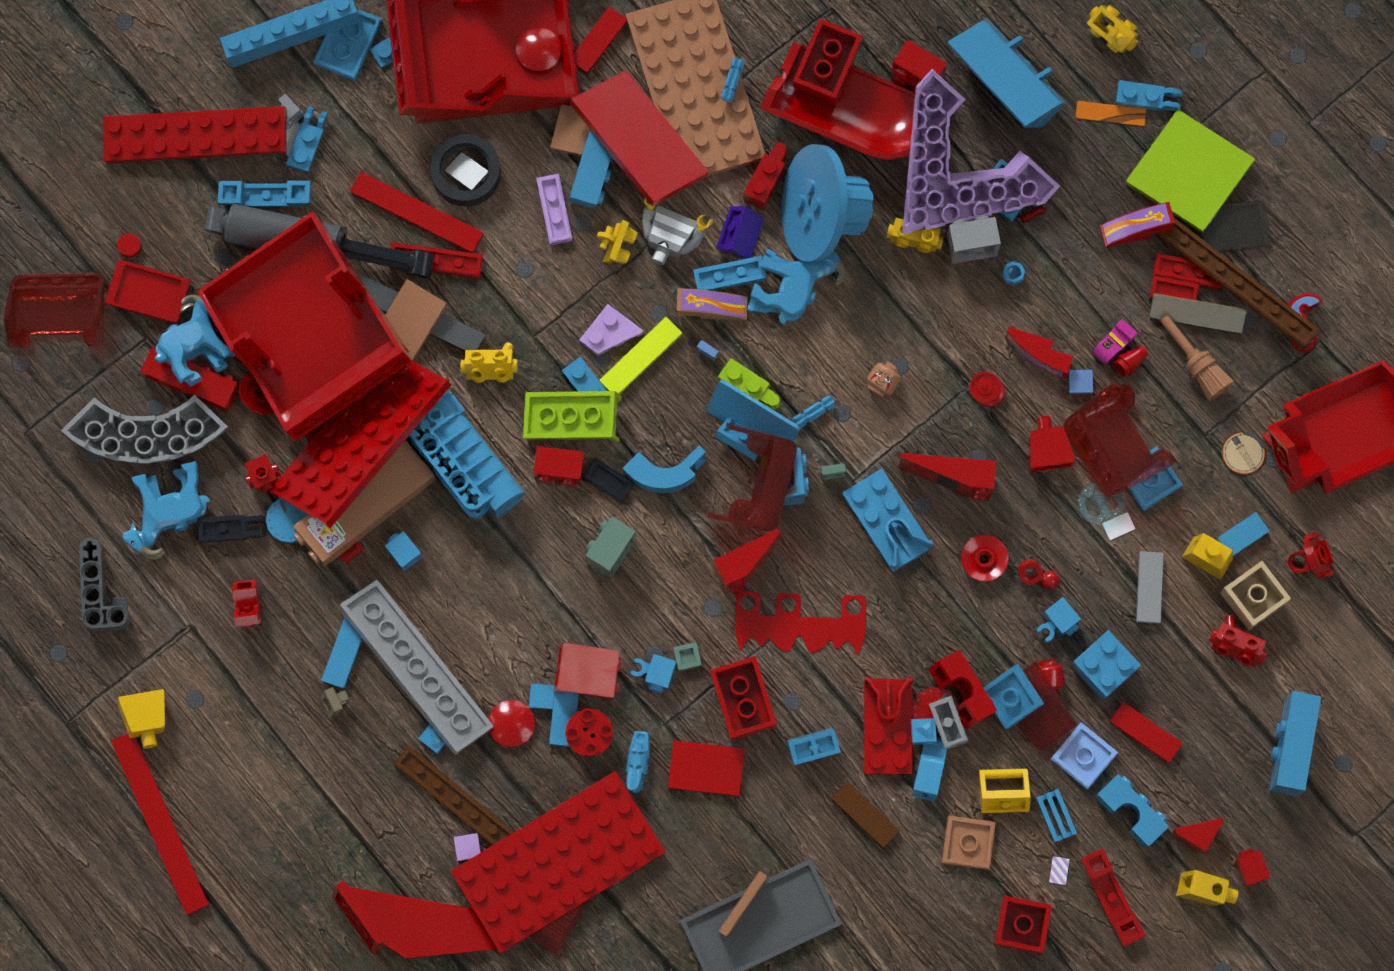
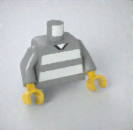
[642,198,713,265]

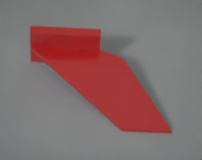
[332,880,497,959]

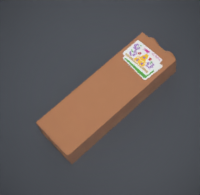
[293,440,435,567]

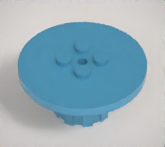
[781,144,873,262]

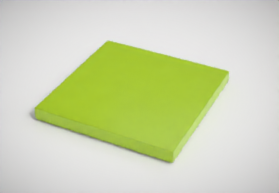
[1125,110,1255,233]

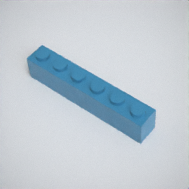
[220,0,362,68]

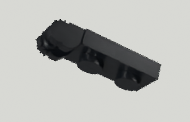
[198,515,266,543]

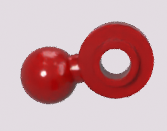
[1018,559,1060,590]

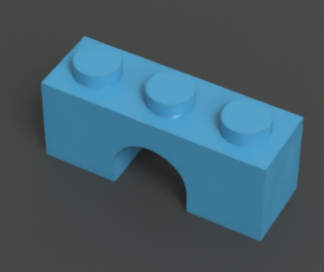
[1095,775,1169,849]

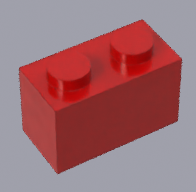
[533,446,585,487]

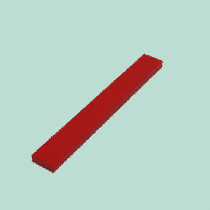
[111,733,210,916]

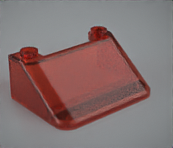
[3,273,105,348]
[1064,383,1176,496]

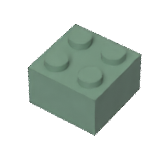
[585,516,636,579]

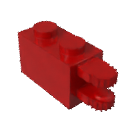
[743,142,787,211]

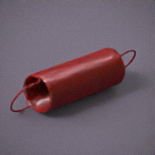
[1015,203,1050,225]

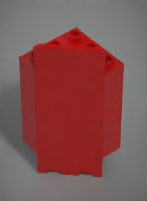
[1262,360,1394,494]

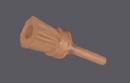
[1161,315,1234,401]

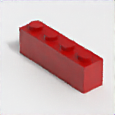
[140,346,239,413]

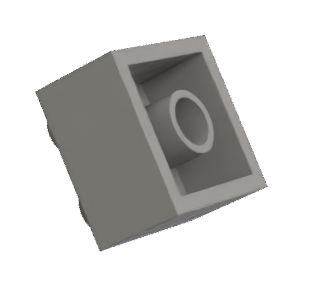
[946,215,1001,264]

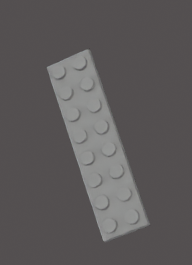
[338,580,494,755]

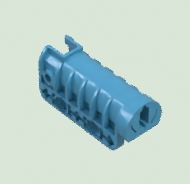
[408,390,525,519]

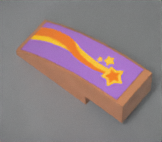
[677,288,747,321]

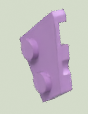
[579,304,643,356]

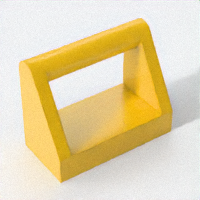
[979,769,1031,813]

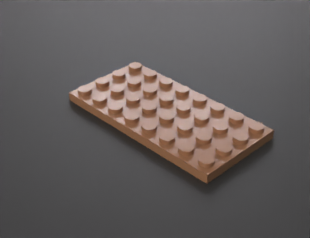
[626,0,765,176]

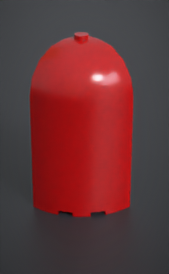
[760,41,915,160]

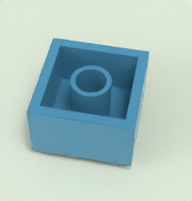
[1071,630,1141,701]

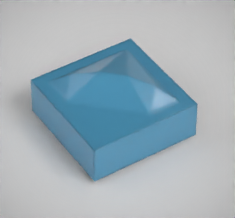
[911,718,937,745]
[418,724,446,754]

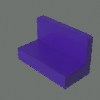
[716,206,764,259]

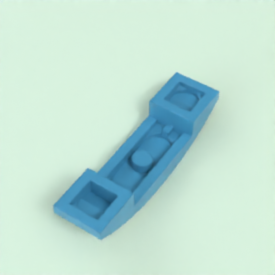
[218,181,311,208]

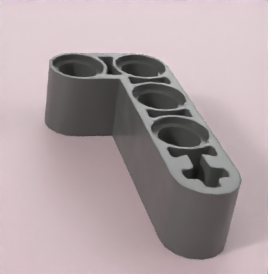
[79,537,131,632]

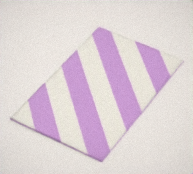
[1049,856,1070,885]

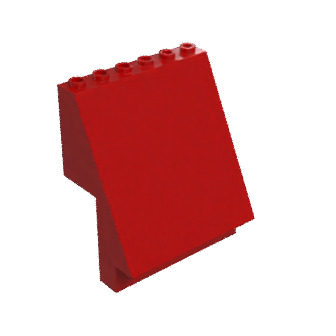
[386,0,580,124]
[197,211,412,442]

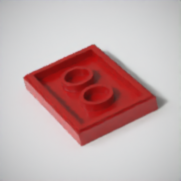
[668,740,745,797]

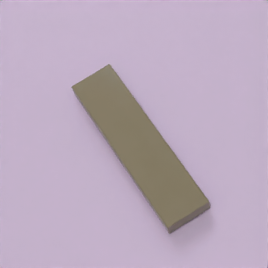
[1149,293,1246,333]

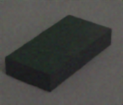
[583,458,635,504]

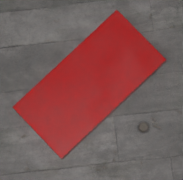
[570,70,708,207]

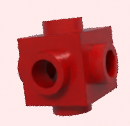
[244,454,281,494]

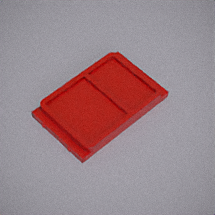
[105,259,190,324]

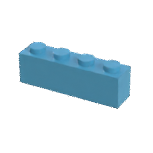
[568,129,614,210]

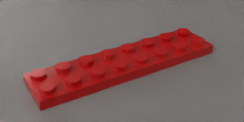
[103,106,287,163]

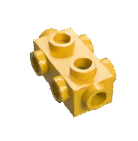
[1086,5,1139,53]
[886,218,944,253]
[460,342,518,383]

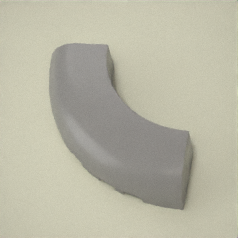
[61,395,228,464]

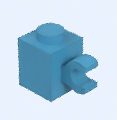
[1036,597,1081,643]
[630,654,676,693]

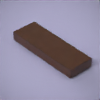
[831,781,900,848]

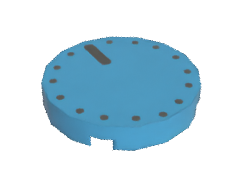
[266,499,307,544]

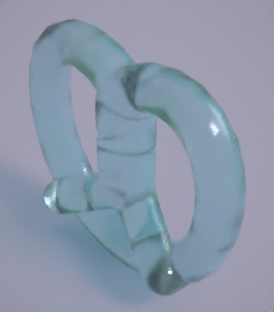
[1078,482,1125,524]

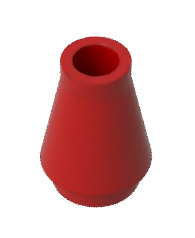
[1113,345,1148,377]

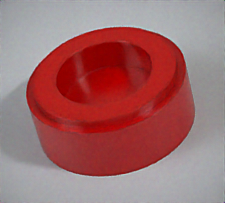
[117,233,141,258]

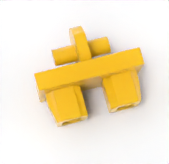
[596,220,638,264]

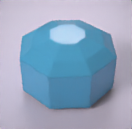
[1002,261,1025,286]

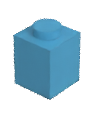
[385,531,423,572]

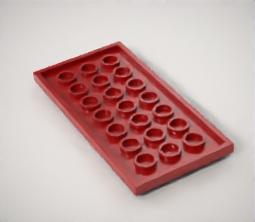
[269,361,451,528]
[450,771,666,955]

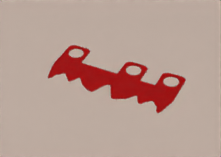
[735,591,866,654]

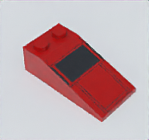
[898,453,996,501]

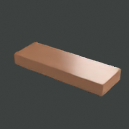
[718,871,767,936]

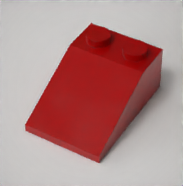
[714,529,780,594]

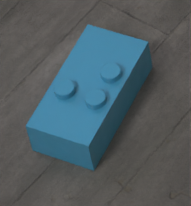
[1269,691,1321,797]

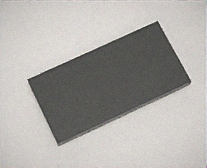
[680,859,842,971]

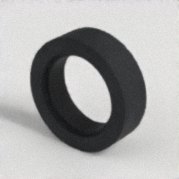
[430,134,501,207]

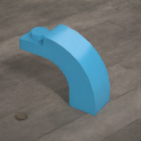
[622,445,706,493]

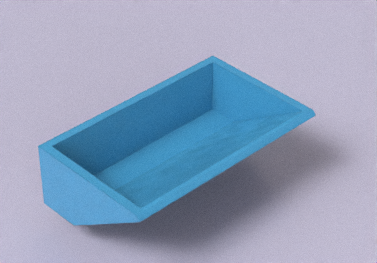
[946,20,1066,128]

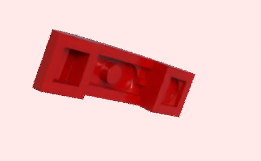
[1081,848,1145,946]

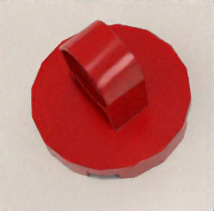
[1288,532,1334,579]

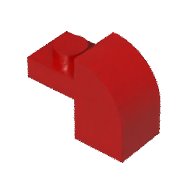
[232,579,262,628]

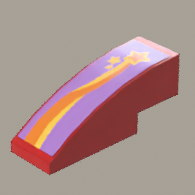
[1100,202,1175,248]
[1005,326,1073,379]

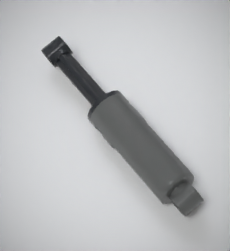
[204,204,435,279]

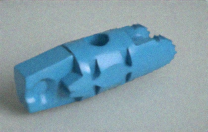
[626,731,650,794]

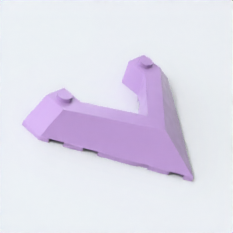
[902,69,1060,235]

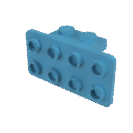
[707,380,800,461]

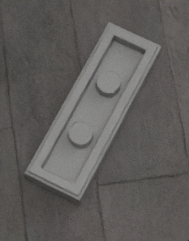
[1136,551,1163,624]

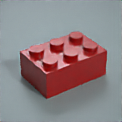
[793,19,863,105]
[710,656,777,742]

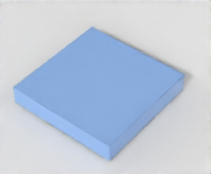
[1050,722,1118,790]

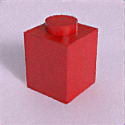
[1234,848,1270,888]

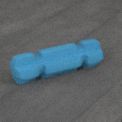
[721,58,744,103]
[793,395,836,429]

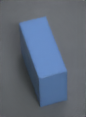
[697,340,719,361]

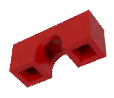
[928,650,998,730]

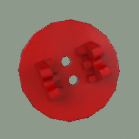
[565,708,613,757]

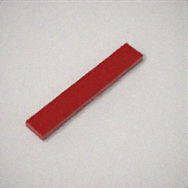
[350,172,484,253]

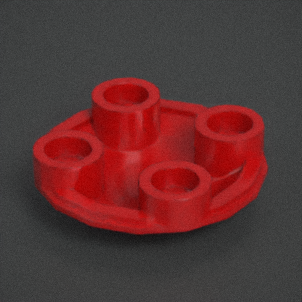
[516,28,562,72]
[488,700,535,747]

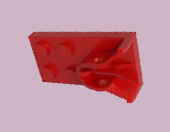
[864,676,913,775]

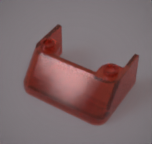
[704,422,797,531]

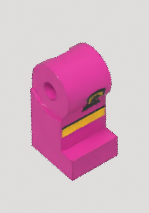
[1092,319,1137,365]

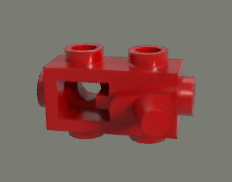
[1209,615,1267,668]

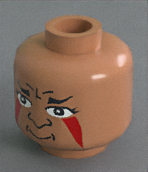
[866,361,901,397]

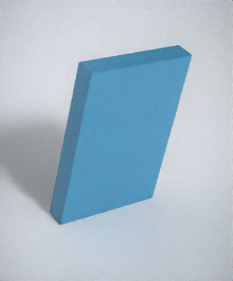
[313,9,383,82]

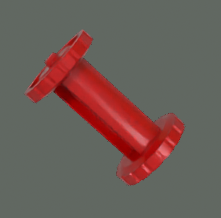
[969,371,1005,407]

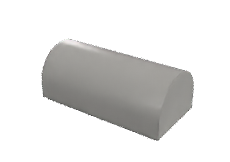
[929,696,968,749]

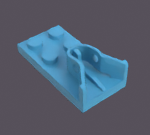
[842,468,934,573]

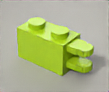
[717,358,780,410]

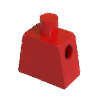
[1029,416,1076,473]

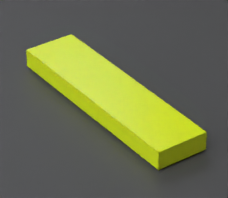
[599,317,682,394]

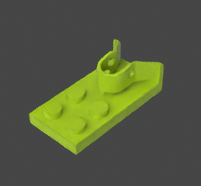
[523,391,622,443]

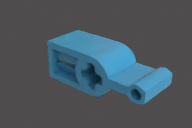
[912,737,947,802]

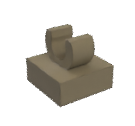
[319,687,349,719]

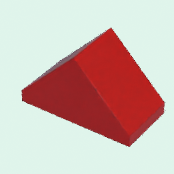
[1172,818,1223,854]

